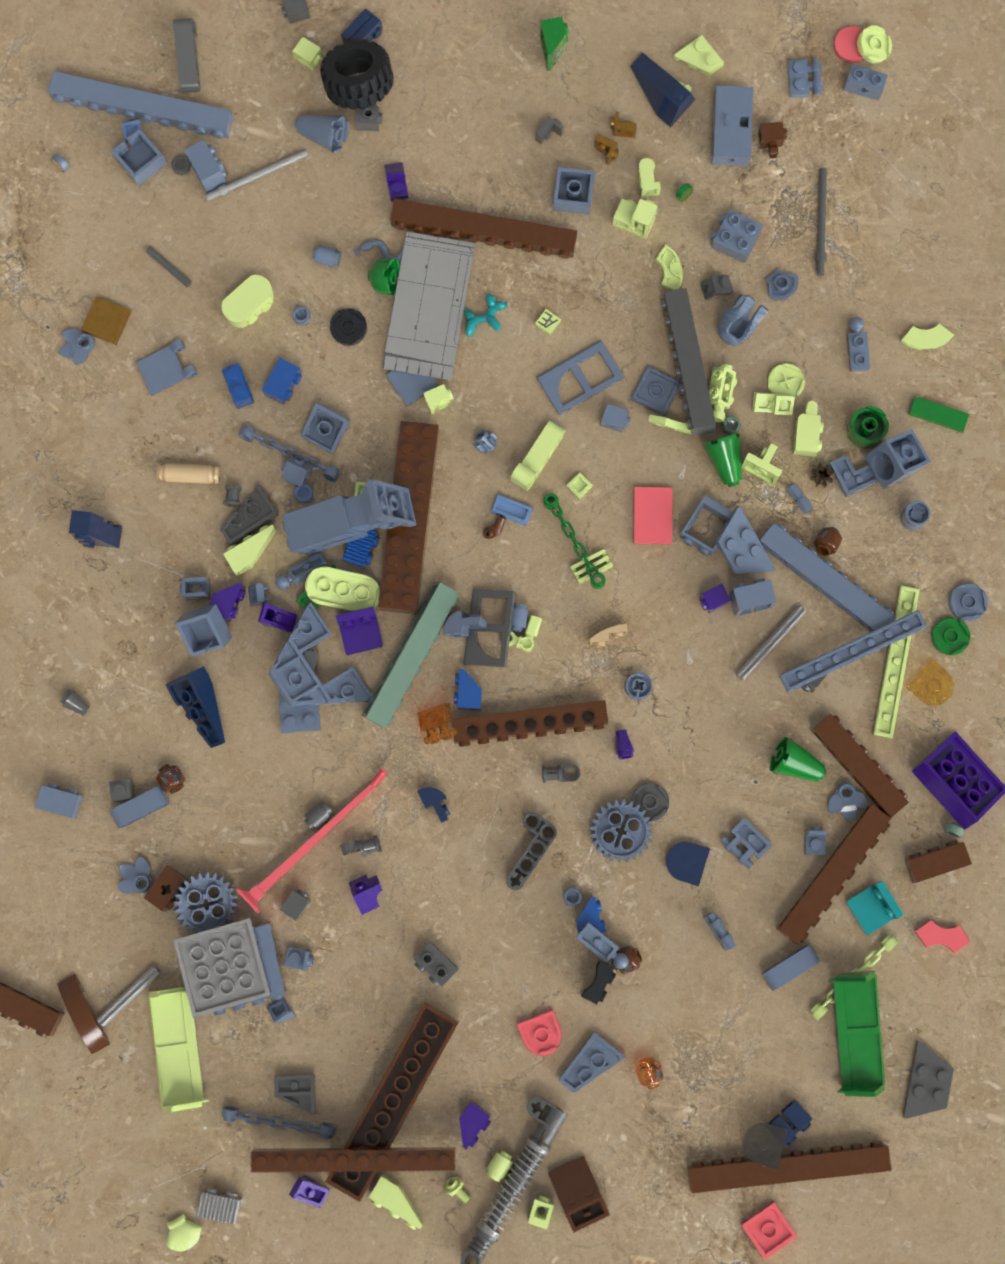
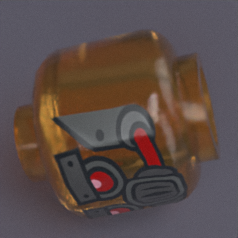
[636,1057,664,1089]

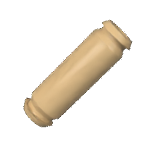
[157,463,221,484]

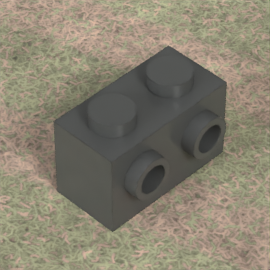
[414,942,459,987]

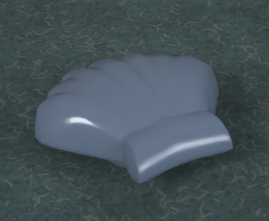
[765,269,798,300]

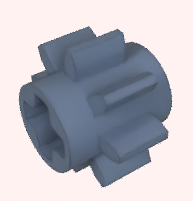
[473,430,497,453]

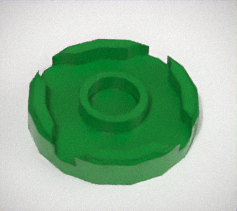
[931,617,971,656]

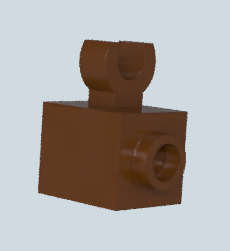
[758,122,787,159]

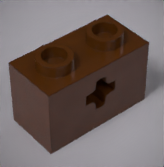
[144,866,189,912]

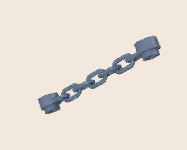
[238,425,340,482]
[222,1106,336,1139]

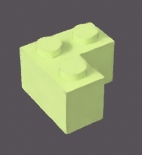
[612,199,658,239]

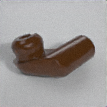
[483,515,506,539]

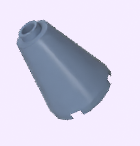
[295,115,348,153]

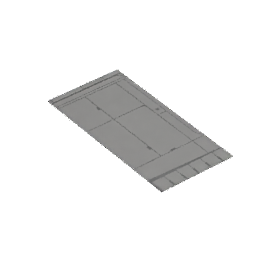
[382,232,475,380]

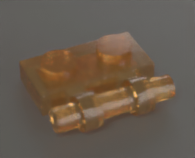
[417,703,457,745]

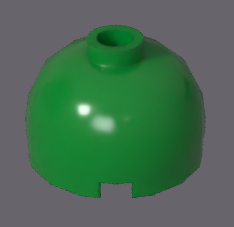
[367,258,400,295]

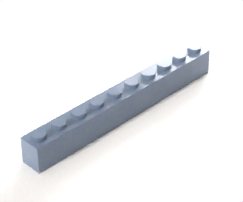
[48,71,234,139]

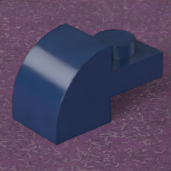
[417,787,450,823]

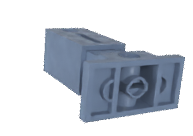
[282,479,416,555]

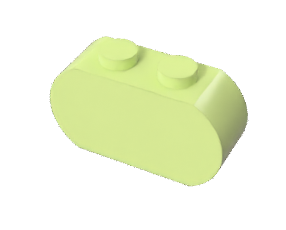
[222,275,274,328]

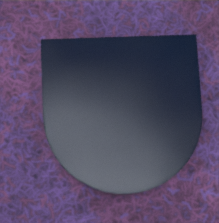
[666,842,710,886]

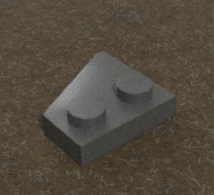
[274,1074,316,1114]

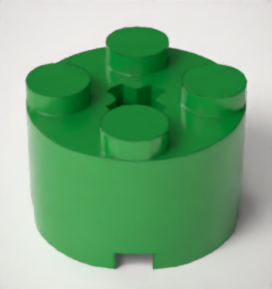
[847,406,889,449]

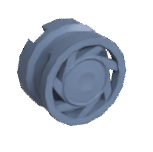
[625,672,653,700]

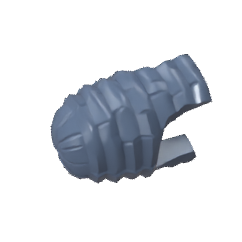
[717,294,768,346]

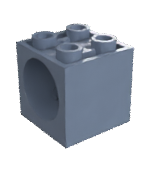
[864,429,931,489]

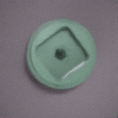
[944,822,965,838]

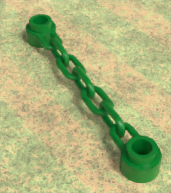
[543,493,606,589]

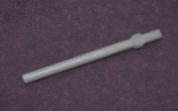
[205,149,308,201]

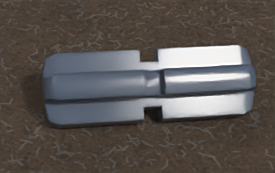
[787,483,813,514]

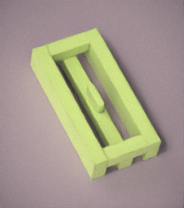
[570,549,613,584]

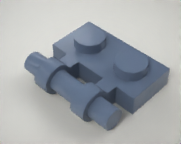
[787,58,823,98]
[721,818,772,869]
[703,912,736,951]

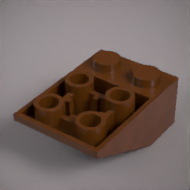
[548,1156,610,1233]

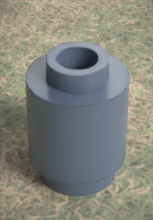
[312,245,341,267]
[511,603,528,632]

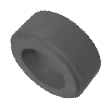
[171,155,191,175]

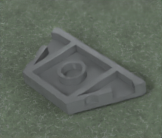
[903,1041,954,1119]

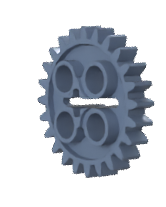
[590,799,653,863]
[173,871,238,934]

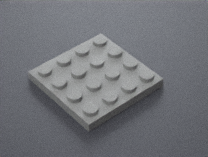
[173,918,271,1018]

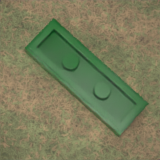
[908,396,969,433]

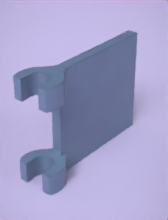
[136,339,198,396]

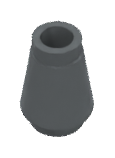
[59,689,90,716]

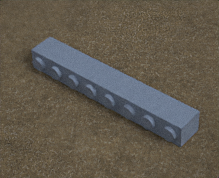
[760,523,896,632]

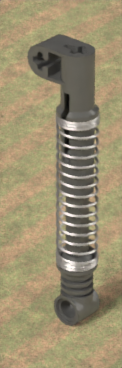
[460,1097,568,1264]

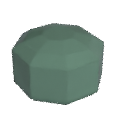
[721,415,741,435]

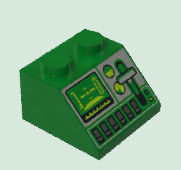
[540,16,569,71]

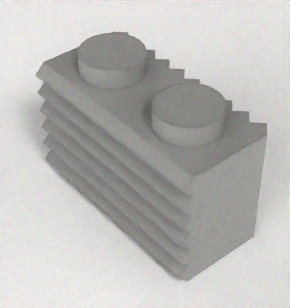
[196,1187,242,1225]

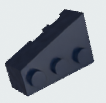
[69,510,122,548]

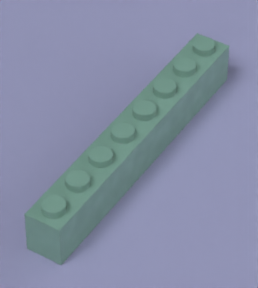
[361,582,459,728]

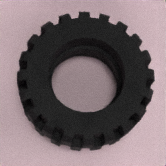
[320,39,394,110]

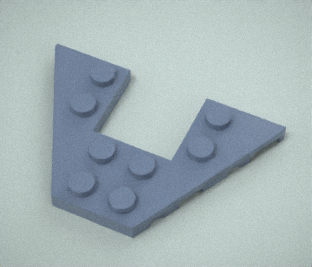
[268,602,372,707]

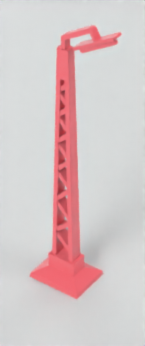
[236,767,388,914]

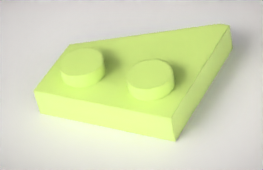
[673,35,724,76]

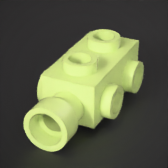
[709,364,737,422]

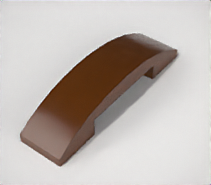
[57,974,110,1054]

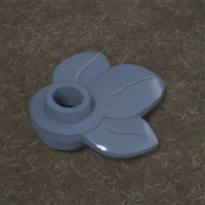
[59,329,95,365]
[828,782,867,821]
[117,857,153,894]

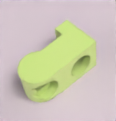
[638,158,661,197]

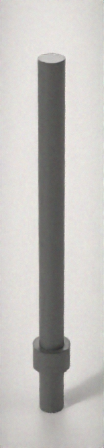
[815,168,827,276]

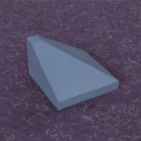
[267,997,296,1024]

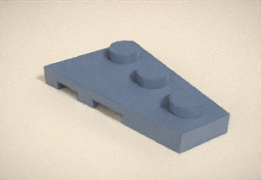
[558,1032,626,1093]

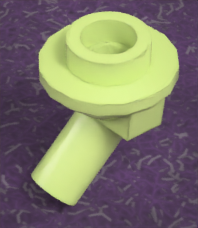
[444,1176,470,1204]

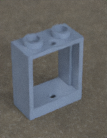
[680,495,734,556]

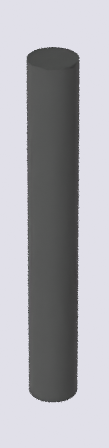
[146,246,192,287]

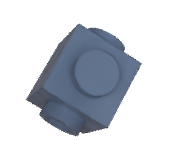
[281,456,313,487]

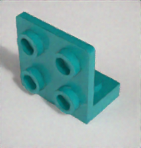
[846,881,904,935]

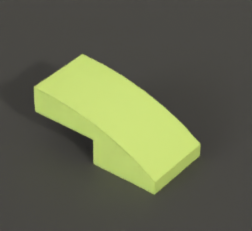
[752,392,795,415]

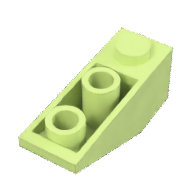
[223,525,277,577]
[369,1174,423,1230]

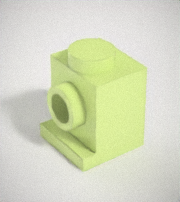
[423,384,454,415]
[528,1195,554,1229]

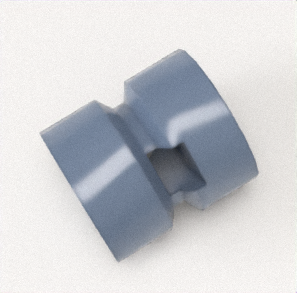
[900,501,930,531]

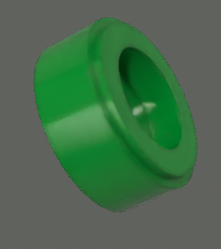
[676,183,694,202]

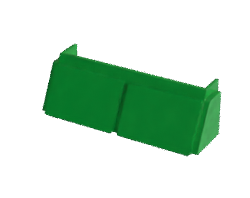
[829,971,885,1097]

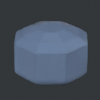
[293,306,311,325]
[563,887,583,907]

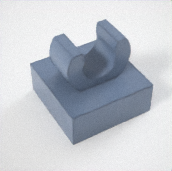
[248,583,271,606]

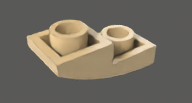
[589,624,628,648]

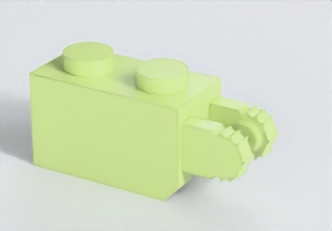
[793,400,824,457]

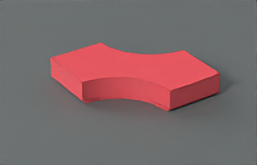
[915,920,971,953]

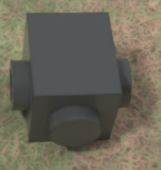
[355,106,383,131]

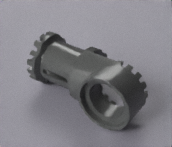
[542,764,580,783]
[340,835,382,858]

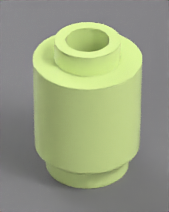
[486,1150,513,1182]

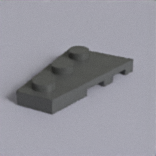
[220,484,279,546]

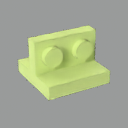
[742,443,783,485]

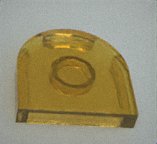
[906,659,954,705]

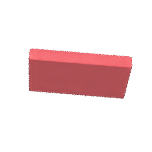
[634,487,672,545]

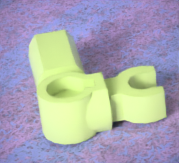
[509,615,542,652]

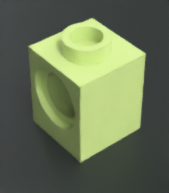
[292,37,323,70]

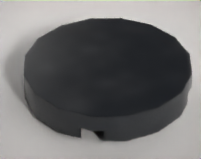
[330,308,367,346]

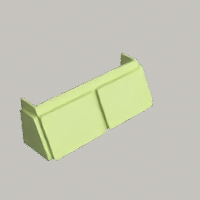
[148,987,209,1112]

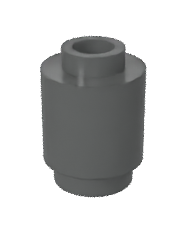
[304,801,333,829]

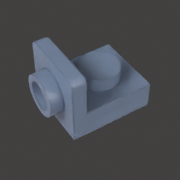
[805,827,827,855]
[284,947,314,971]

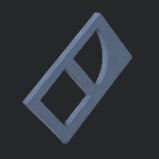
[536,340,624,416]

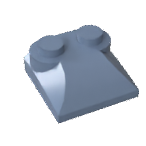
[300,402,350,454]

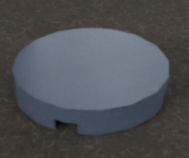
[949,583,988,621]

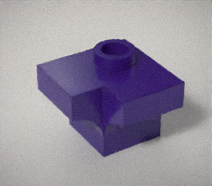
[349,875,382,915]

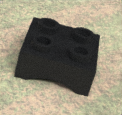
[581,961,616,1005]

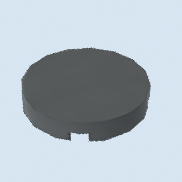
[631,783,669,822]

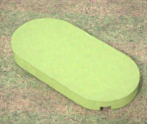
[305,567,380,611]

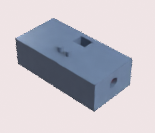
[712,85,753,166]

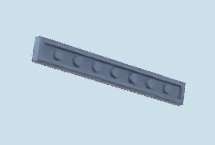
[779,610,927,693]

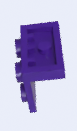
[336,607,383,655]

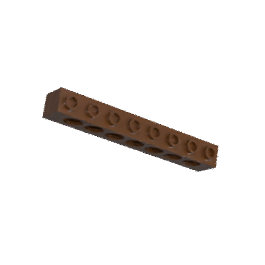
[451,700,608,747]

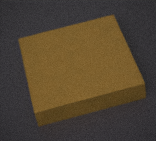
[81,297,131,345]

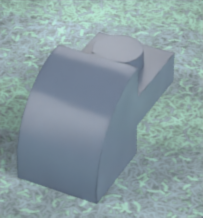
[444,610,487,638]

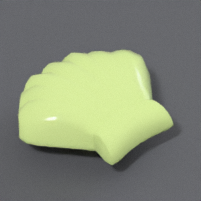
[166,1214,201,1251]

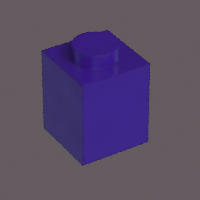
[699,584,731,613]

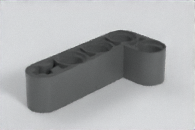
[173,18,200,93]
[507,813,557,890]

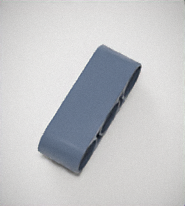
[110,786,169,829]
[762,944,820,991]

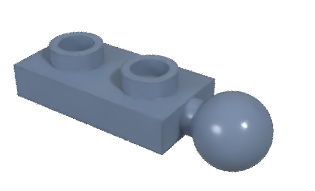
[847,317,870,372]
[275,551,329,590]
[576,922,628,969]

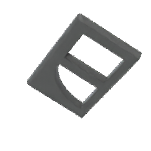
[463,589,516,668]

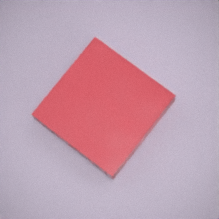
[741,1201,797,1260]

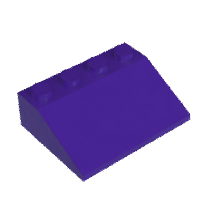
[912,731,1005,830]

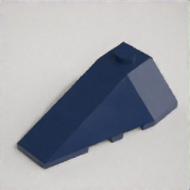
[630,52,695,128]
[165,666,225,748]

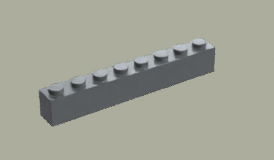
[661,288,716,436]

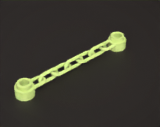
[810,935,899,1021]

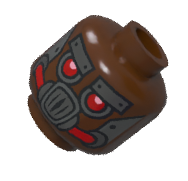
[814,527,842,556]
[156,764,185,794]
[611,945,642,974]

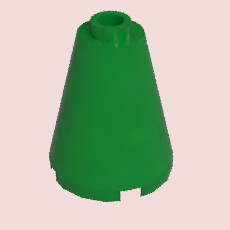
[702,433,742,487]
[769,737,826,782]

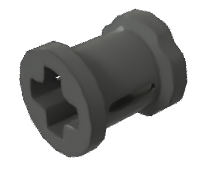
[223,485,242,507]

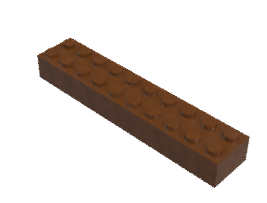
[378,421,439,615]
[325,1002,459,1202]

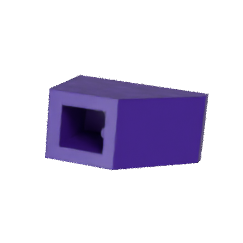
[209,583,246,622]
[459,1101,491,1149]

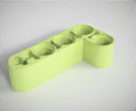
[511,421,566,491]

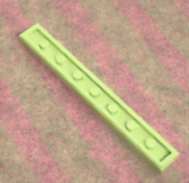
[873,585,920,739]

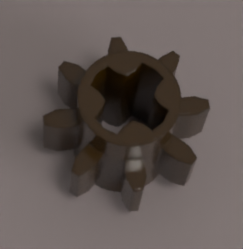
[810,464,834,488]

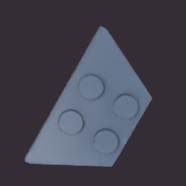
[715,507,776,574]

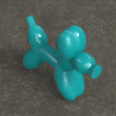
[464,294,508,337]

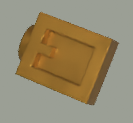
[610,111,637,138]
[594,133,619,165]

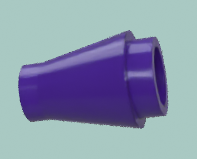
[615,730,634,760]

